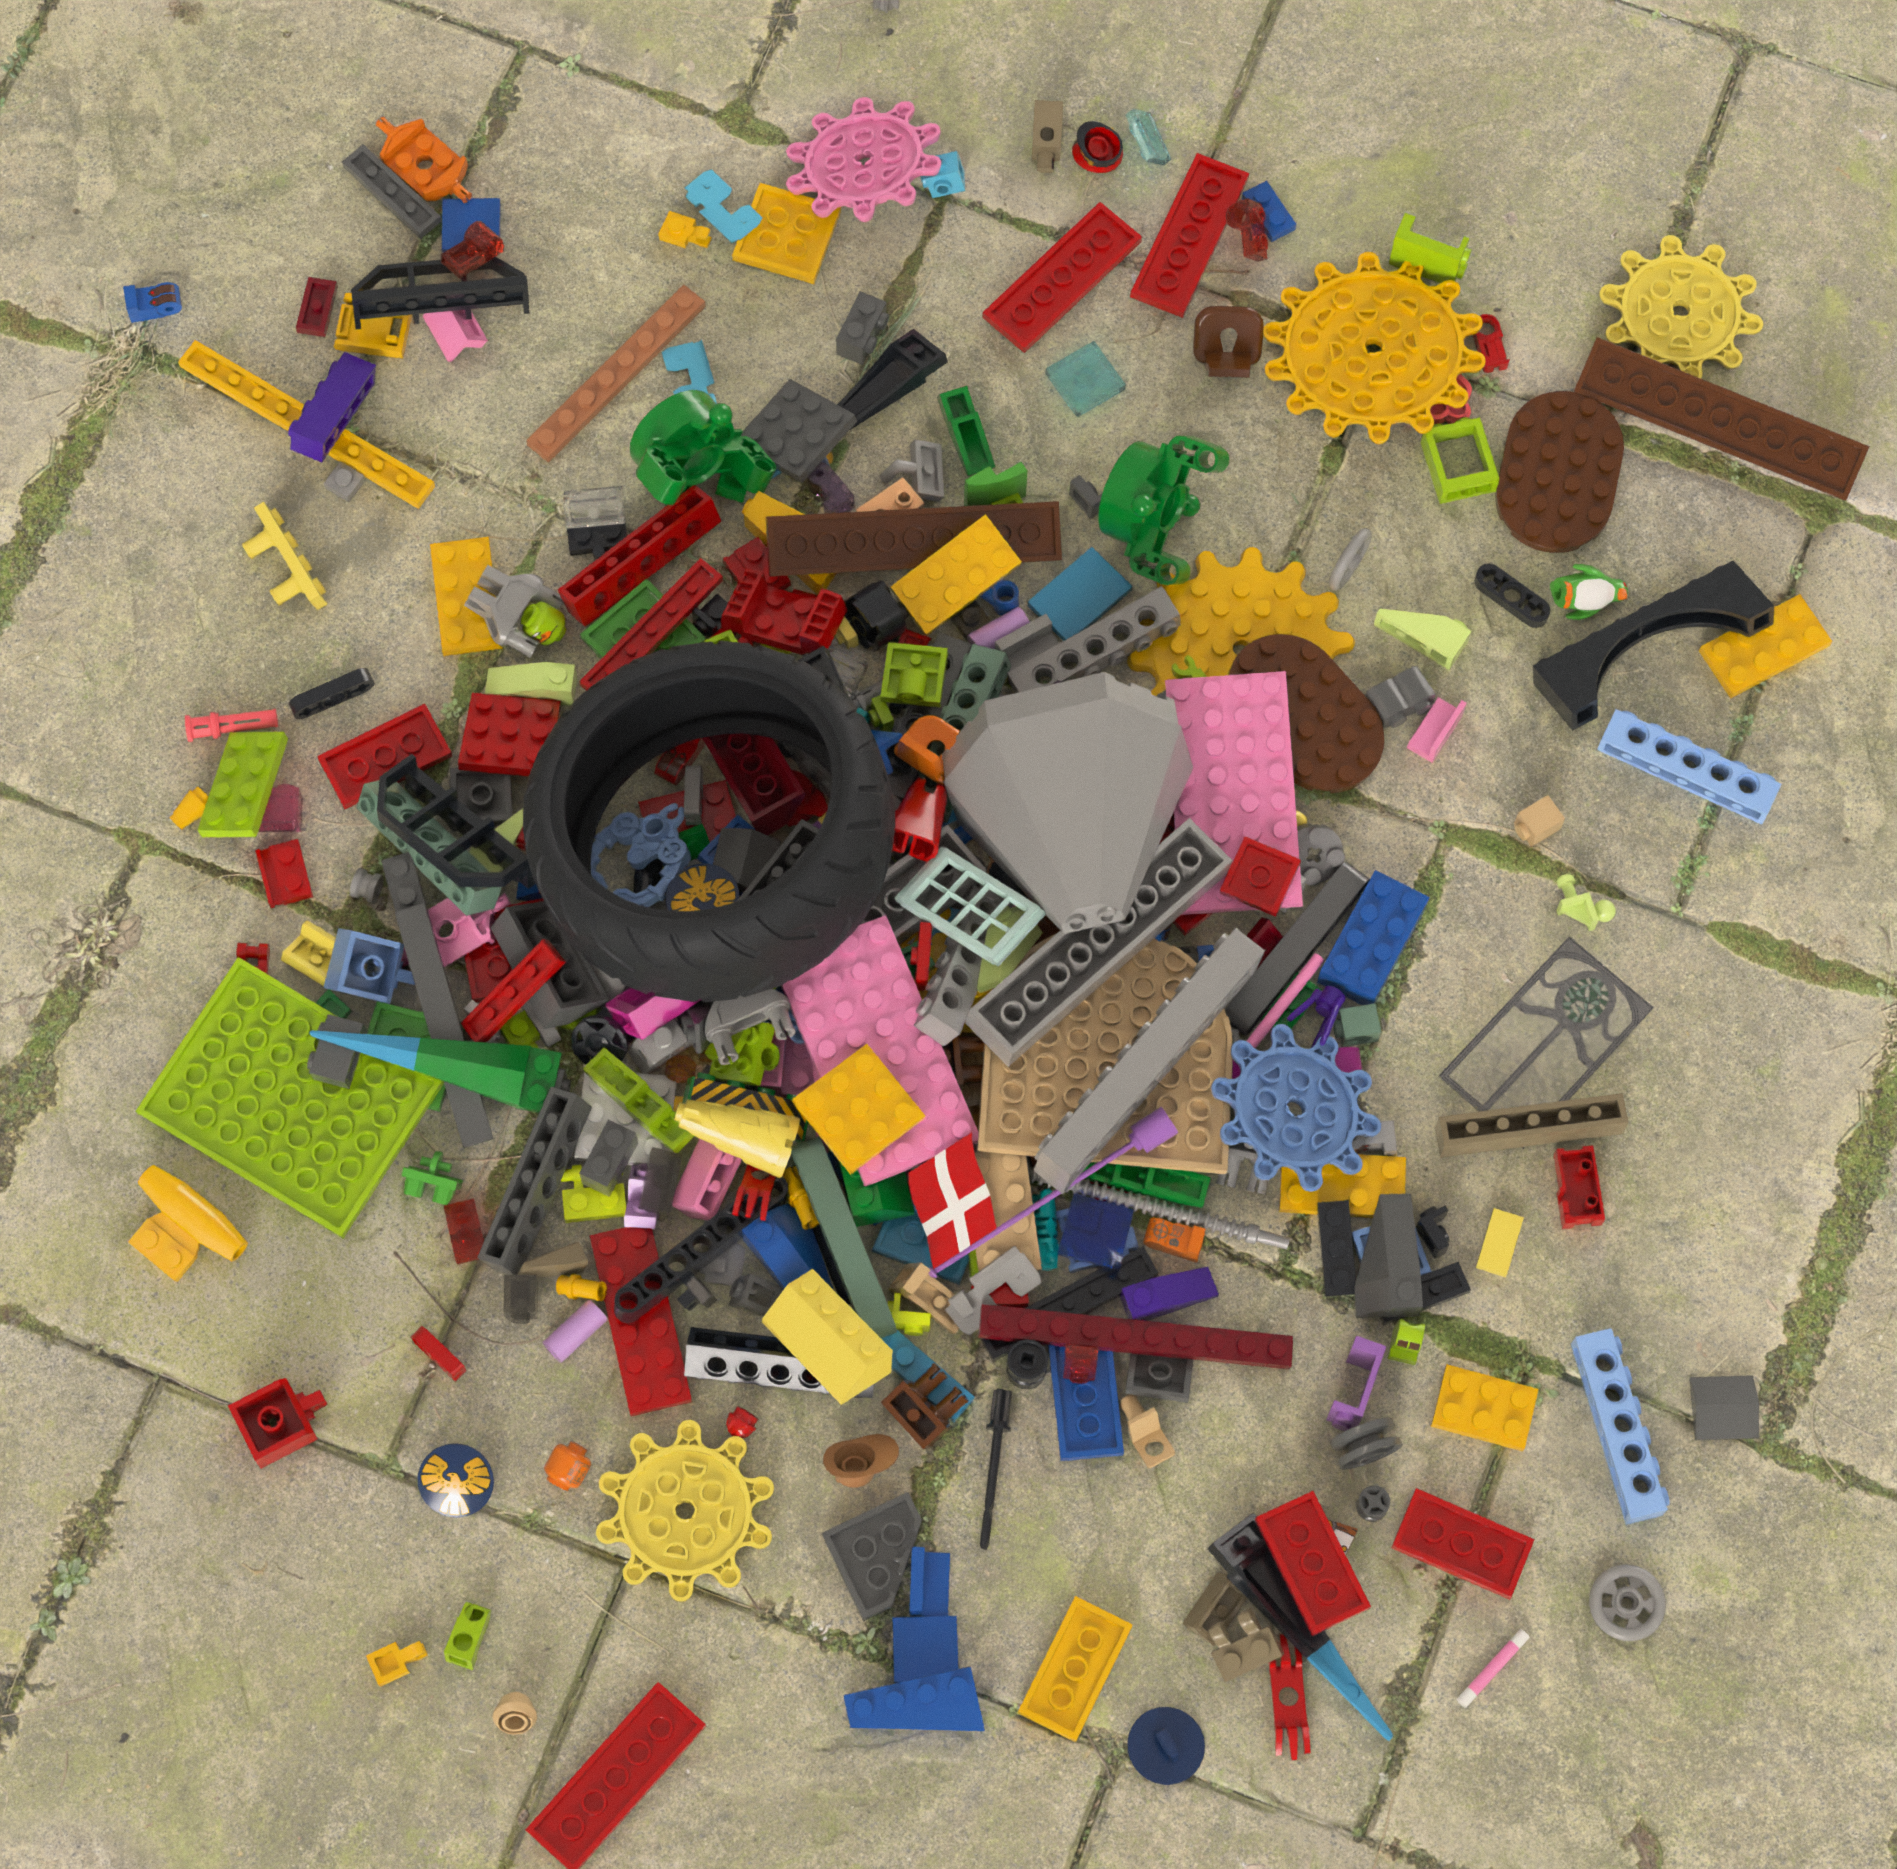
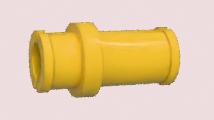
[556,1274,607,1301]

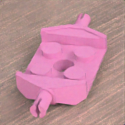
[401,893,511,968]

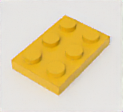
[1431,1364,1539,1451]

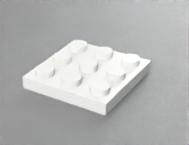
[574,1073,678,1169]

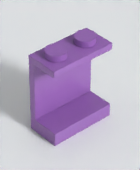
[1326,1336,1386,1431]

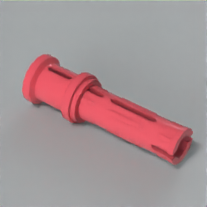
[185,708,278,742]

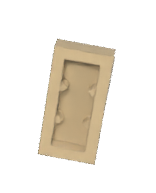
[888,1262,959,1334]

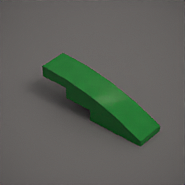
[1083,1162,1211,1208]

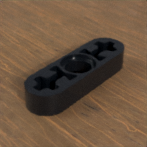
[1474,563,1550,628]
[289,668,375,719]

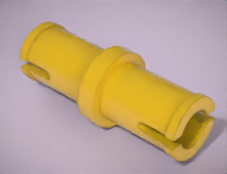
[782,1166,819,1230]

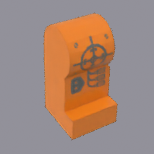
[1143,1218,1206,1263]

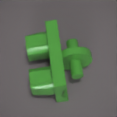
[402,1151,463,1205]

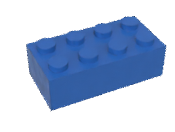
[1317,870,1430,1005]

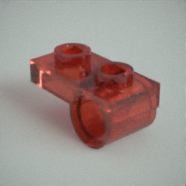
[1226,198,1269,262]
[441,221,504,279]
[444,1198,484,1265]
[1063,1344,1098,1384]

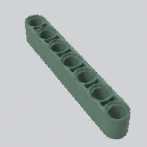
[791,1136,897,1338]

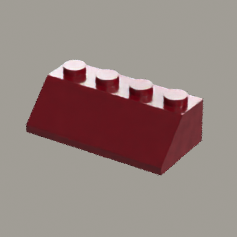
[702,734,806,835]

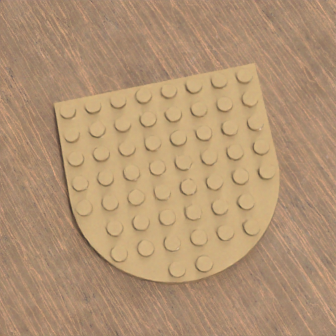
[977,934,1233,1174]

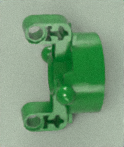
[630,390,776,507]
[1098,436,1229,585]

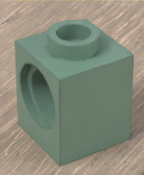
[1333,1003,1381,1047]

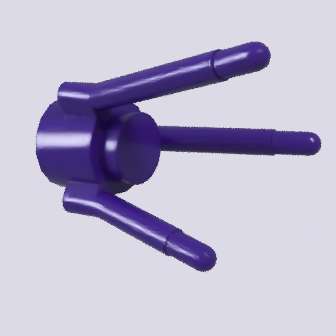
[1287,986,1346,1048]

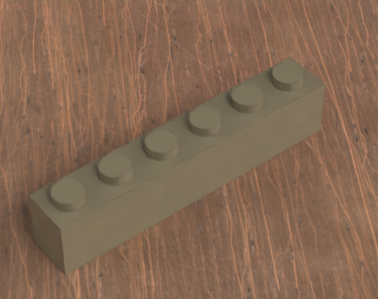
[1435,1093,1629,1158]

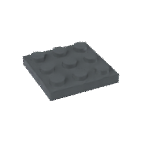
[741,379,857,483]

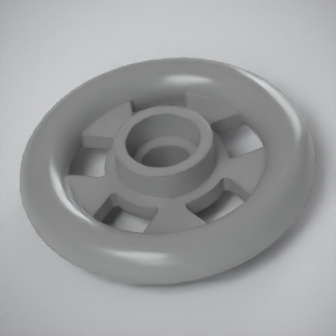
[1329,528,1372,591]
[1589,1564,1666,1641]

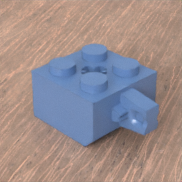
[323,928,415,1004]

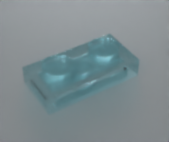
[1125,109,1171,166]

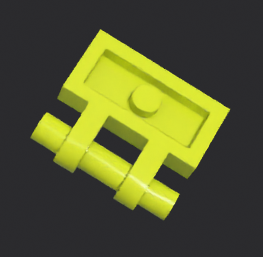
[561,1165,627,1223]

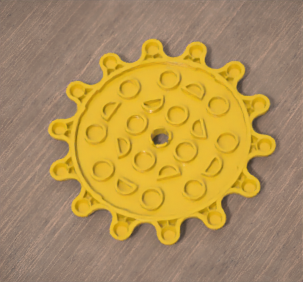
[1263,252,1486,445]
[1127,547,1355,696]

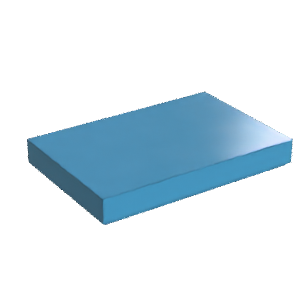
[1027,547,1133,641]
[872,1199,969,1285]

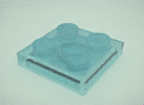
[1045,341,1126,417]

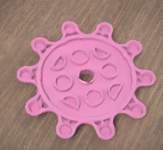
[786,97,941,222]

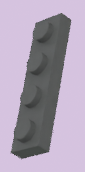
[342,144,442,239]

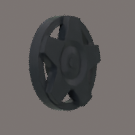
[571,1015,629,1065]

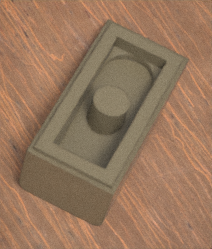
[517,1242,588,1279]

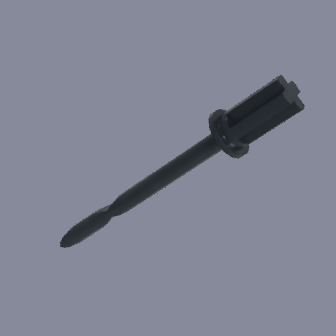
[980,1389,1012,1550]

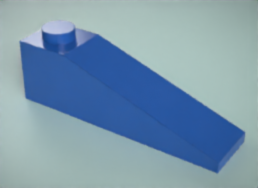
[742,1203,834,1290]

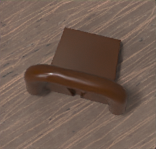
[1193,306,1264,378]

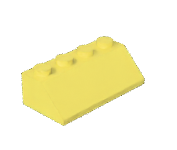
[762,1269,893,1405]

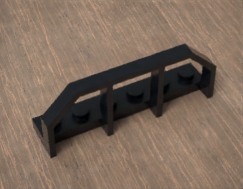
[351,255,530,330]
[377,754,536,889]

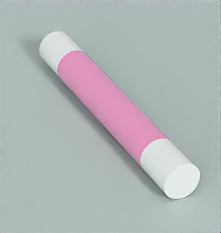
[1456,1629,1530,1708]

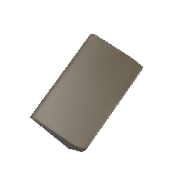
[1183,1573,1247,1646]

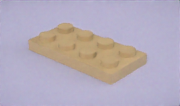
[974,1151,1042,1271]

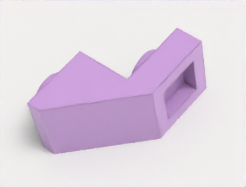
[624,1163,663,1229]

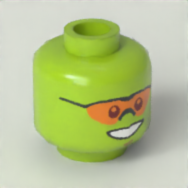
[521,601,566,646]

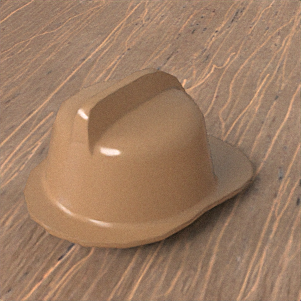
[823,1434,899,1488]

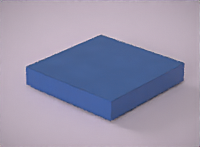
[442,198,501,255]
[892,1616,958,1683]

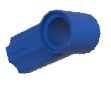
[980,579,1020,616]

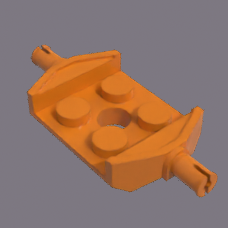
[376,117,472,203]

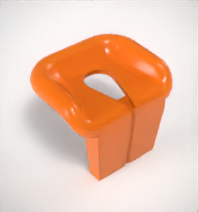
[894,715,960,785]

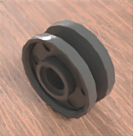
[1330,1417,1403,1470]

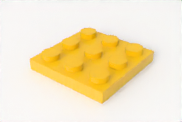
[732,183,841,284]
[792,1044,925,1175]

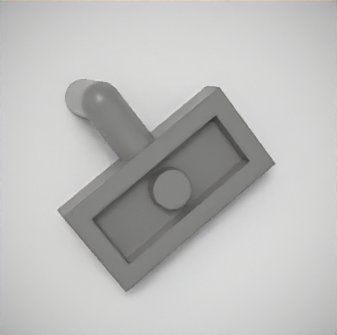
[880,440,944,502]

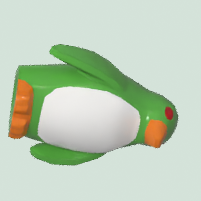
[1550,564,1628,620]

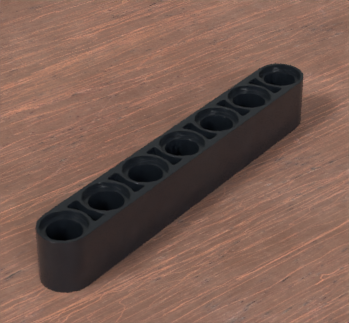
[614,1175,788,1323]

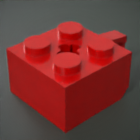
[228,1378,328,1469]

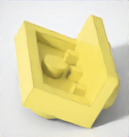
[281,921,336,991]

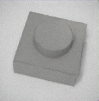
[323,461,366,502]

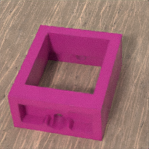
[605,988,701,1040]

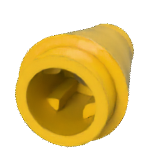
[169,786,209,830]

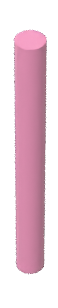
[1246,953,1324,1049]

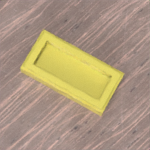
[1476,1208,1524,1278]

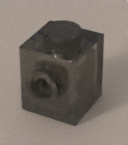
[503,1275,538,1324]

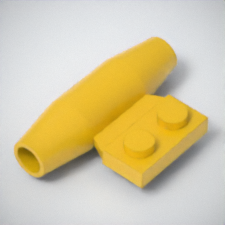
[128,1165,248,1282]

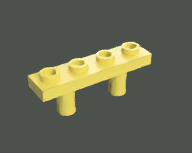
[242,502,327,610]

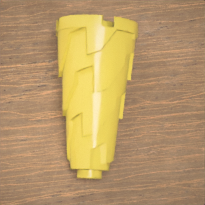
[674,1099,800,1178]

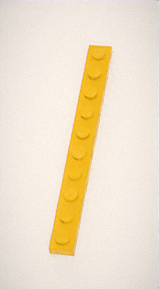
[178,340,435,509]

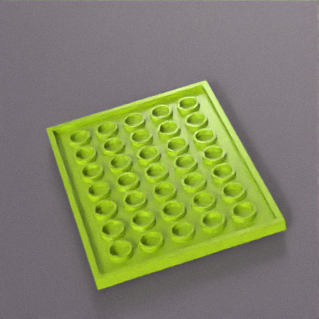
[135,957,444,1239]

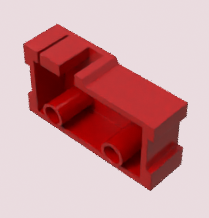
[1553,1145,1605,1229]

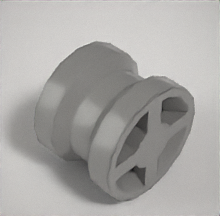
[350,868,384,904]

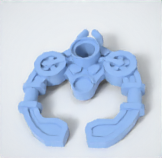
[591,803,691,907]

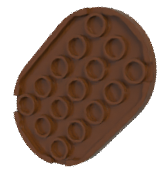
[1495,391,1624,553]
[1228,634,1384,793]

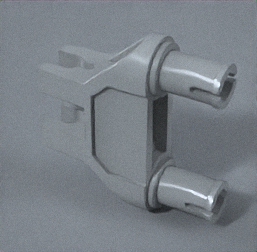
[464,565,563,658]
[704,989,796,1065]

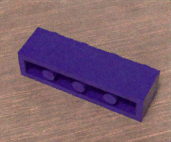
[288,352,376,463]

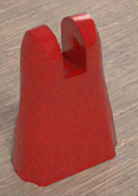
[892,778,947,861]

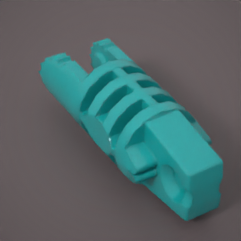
[1032,1188,1059,1271]

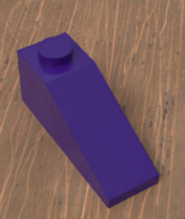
[1120,1266,1219,1321]

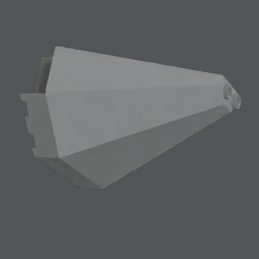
[942,672,1193,934]

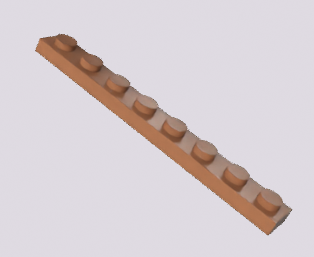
[526,285,706,463]

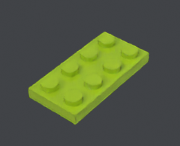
[197,732,288,837]

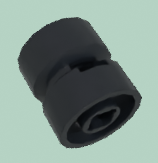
[1006,1339,1048,1390]

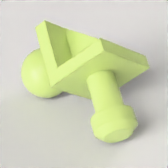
[1556,874,1616,931]

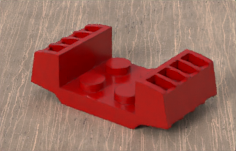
[721,568,848,655]

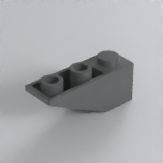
[677,1000,714,1054]

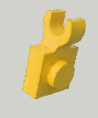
[658,211,712,249]
[366,1641,428,1687]

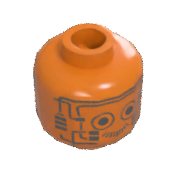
[544,1441,591,1491]

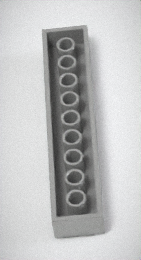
[965,818,1233,1067]
[1034,928,1265,1194]

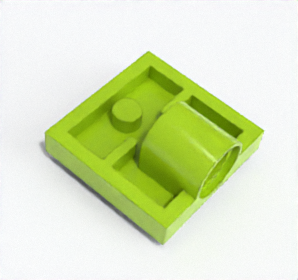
[880,642,948,708]
[709,1022,780,1086]

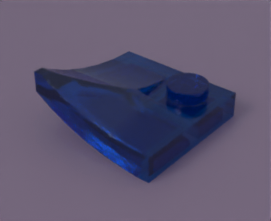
[1056,1193,1134,1269]

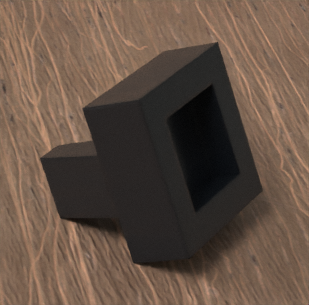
[677,1273,717,1311]

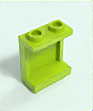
[1389,213,1472,283]

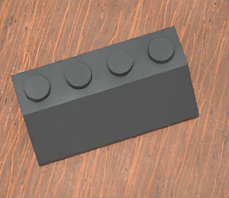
[491,901,609,1029]

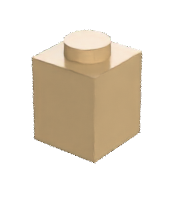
[1514,795,1565,847]

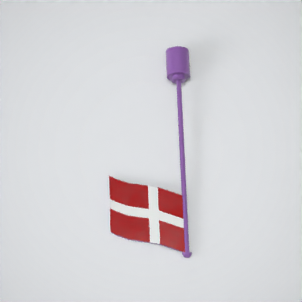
[908,1106,1178,1278]

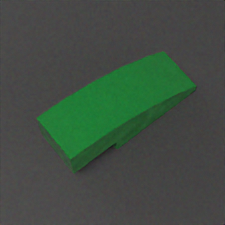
[937,386,996,476]

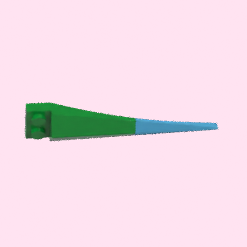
[309,1030,562,1113]

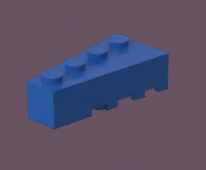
[843,1666,985,1731]

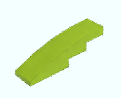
[583,1048,694,1155]

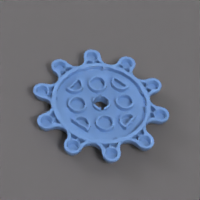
[1211,1024,1381,1192]

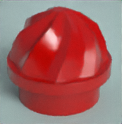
[726,1406,759,1438]

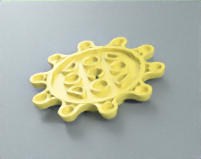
[1599,235,1763,378]
[596,1420,774,1602]

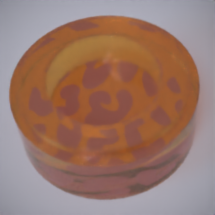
[665,1055,697,1083]

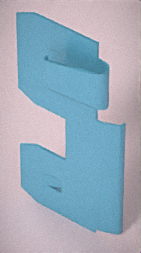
[685,169,762,243]
[662,339,717,404]

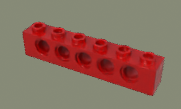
[557,485,722,627]

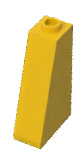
[742,491,837,595]

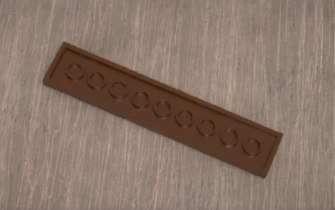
[1574,337,1870,501]
[765,501,1062,577]

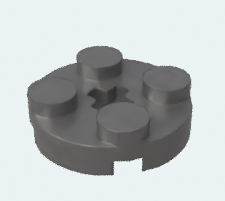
[1297,823,1345,886]

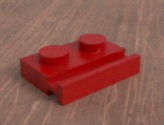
[723,537,791,590]
[255,839,313,909]

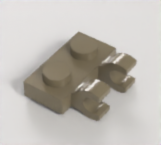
[1208,1608,1284,1682]

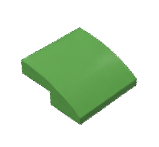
[964,462,1028,506]

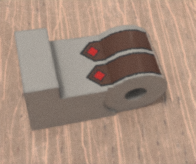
[1352,1120,1397,1156]

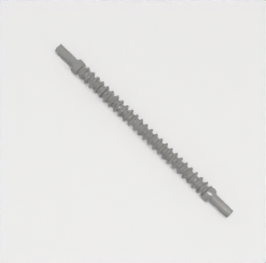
[1027,1162,1290,1250]

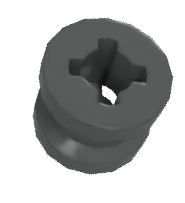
[1356,1485,1390,1522]

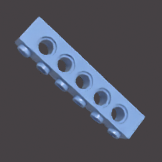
[1597,709,1782,825]
[1571,1328,1670,1525]

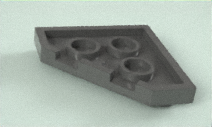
[822,1492,922,1621]

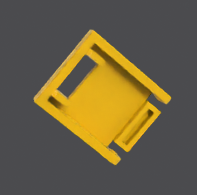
[334,293,412,359]

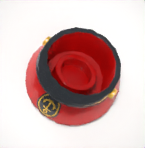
[1072,121,1124,173]

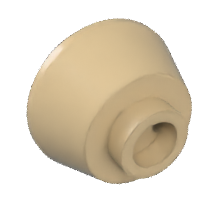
[492,1692,537,1735]

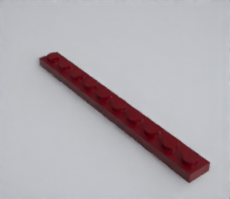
[978,1304,1293,1369]

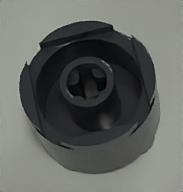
[844,580,908,652]

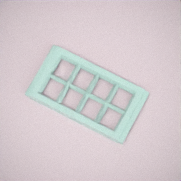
[895,847,1046,967]

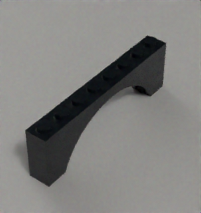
[1533,560,1774,731]

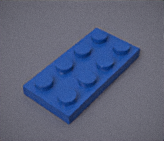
[1048,1345,1124,1461]

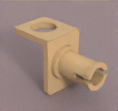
[1119,1394,1175,1468]

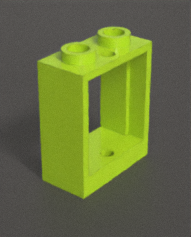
[1420,417,1499,504]

